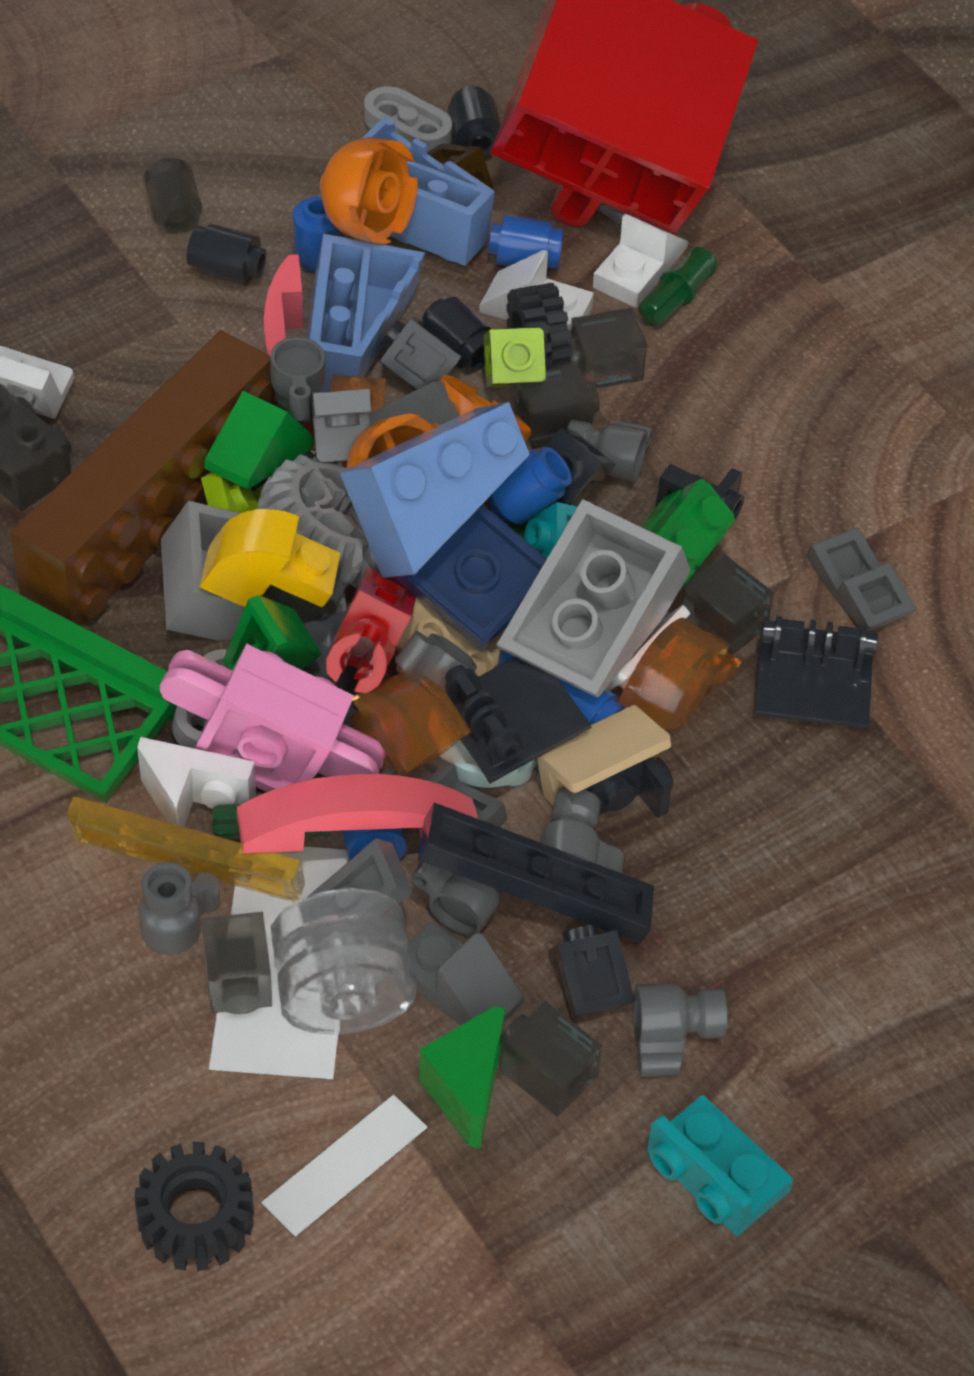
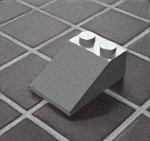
[497,499,691,698]
[161,501,347,641]

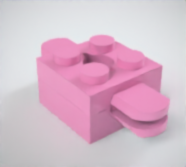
[160,644,387,792]

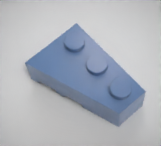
[362,116,495,266]
[306,234,425,393]
[340,402,530,578]

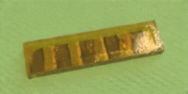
[66,796,306,903]

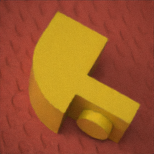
[199,509,340,607]

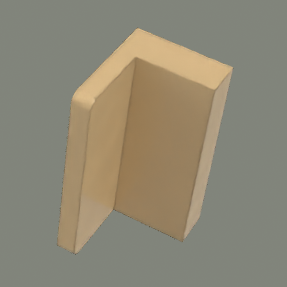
[537,704,671,805]

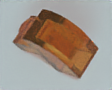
[618,618,742,730]
[349,671,471,776]

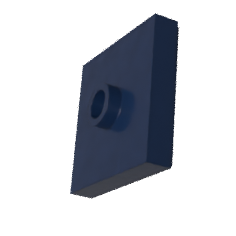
[396,504,547,652]

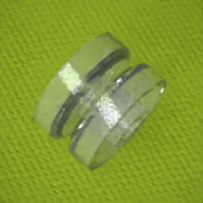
[271,888,416,1035]

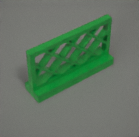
[0,585,177,803]

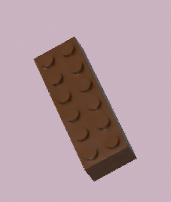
[10,330,276,626]

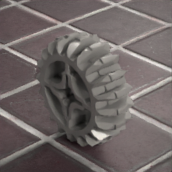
[258,454,380,591]

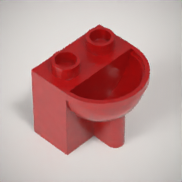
[490,0,759,235]

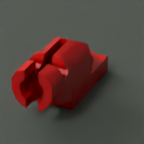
[326,566,417,693]

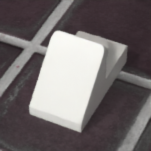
[593,214,688,308]
[479,250,594,341]
[137,737,256,837]

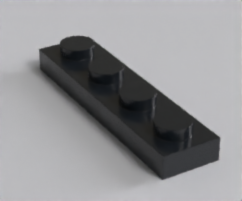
[418,802,654,944]

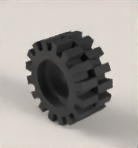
[506,283,573,377]
[134,1142,254,1271]

